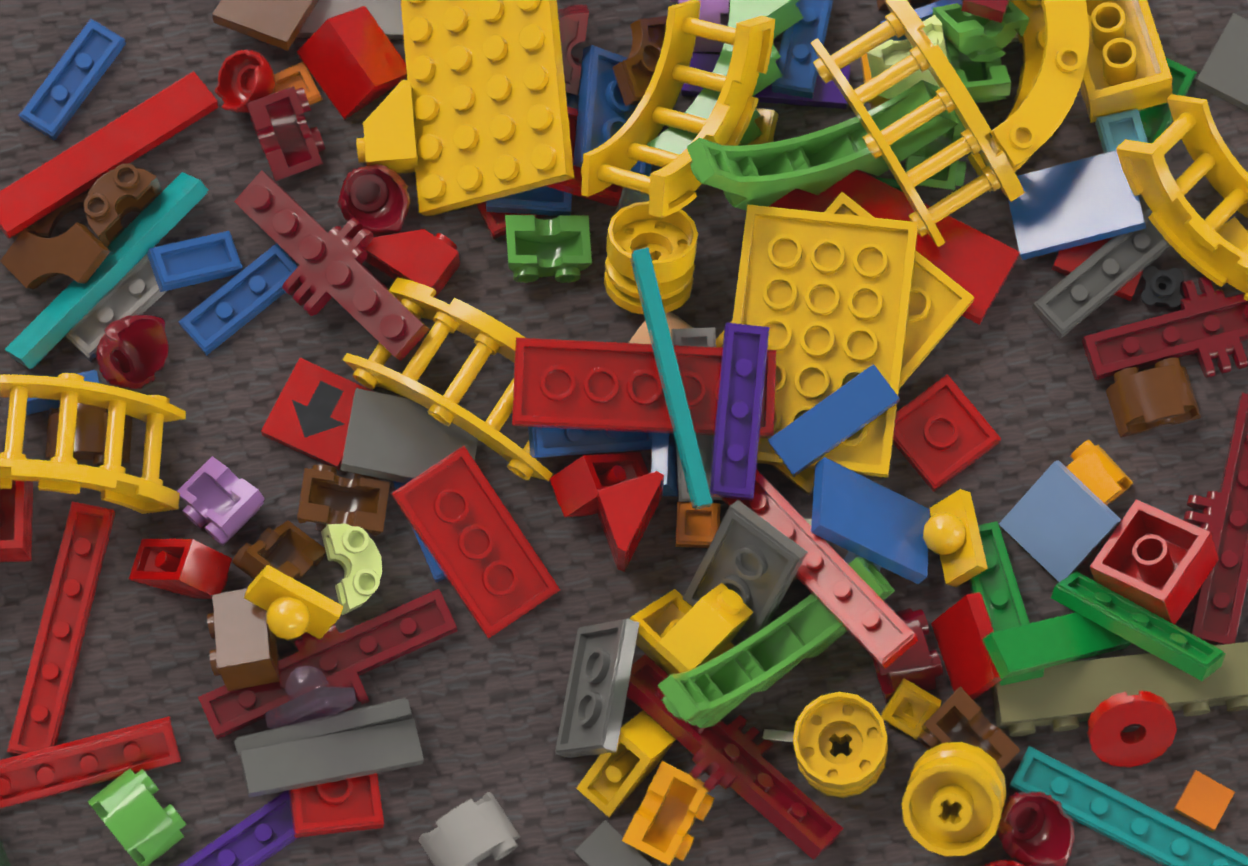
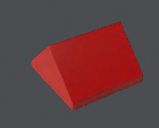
[297,6,407,120]
[597,471,664,572]

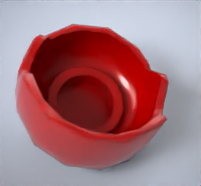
[215,50,276,113]

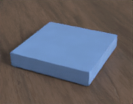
[999,460,1121,582]

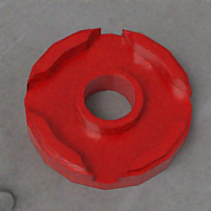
[1087,691,1177,767]

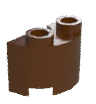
[84,164,162,247]
[1106,357,1201,438]
[45,403,133,468]
[297,465,390,536]
[232,520,326,580]
[917,687,1021,770]

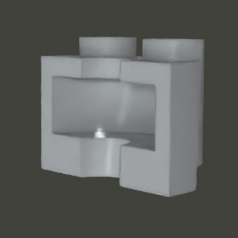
[418,792,520,866]

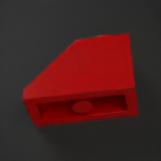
[365,229,460,298]
[549,451,649,518]
[128,539,232,599]

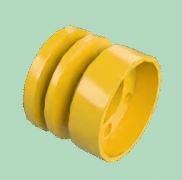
[604,201,698,315]
[793,692,888,798]

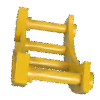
[581,0,775,218]
[811,0,1025,247]
[967,0,1089,192]
[1116,94,1248,301]
[343,277,553,481]
[0,373,186,514]

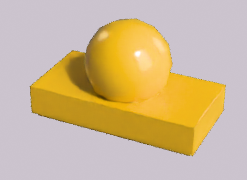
[923,489,988,587]
[244,565,344,640]

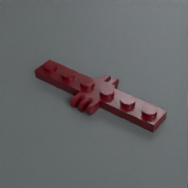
[234,170,430,361]
[1082,276,1248,380]
[1183,393,1248,646]
[198,589,458,740]
[627,654,844,860]

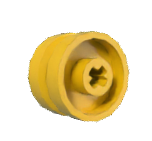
[902,742,1006,856]

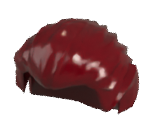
[337,164,410,237]
[97,315,169,389]
[997,791,1075,866]

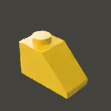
[356,80,418,174]
[654,583,754,673]
[576,711,676,817]

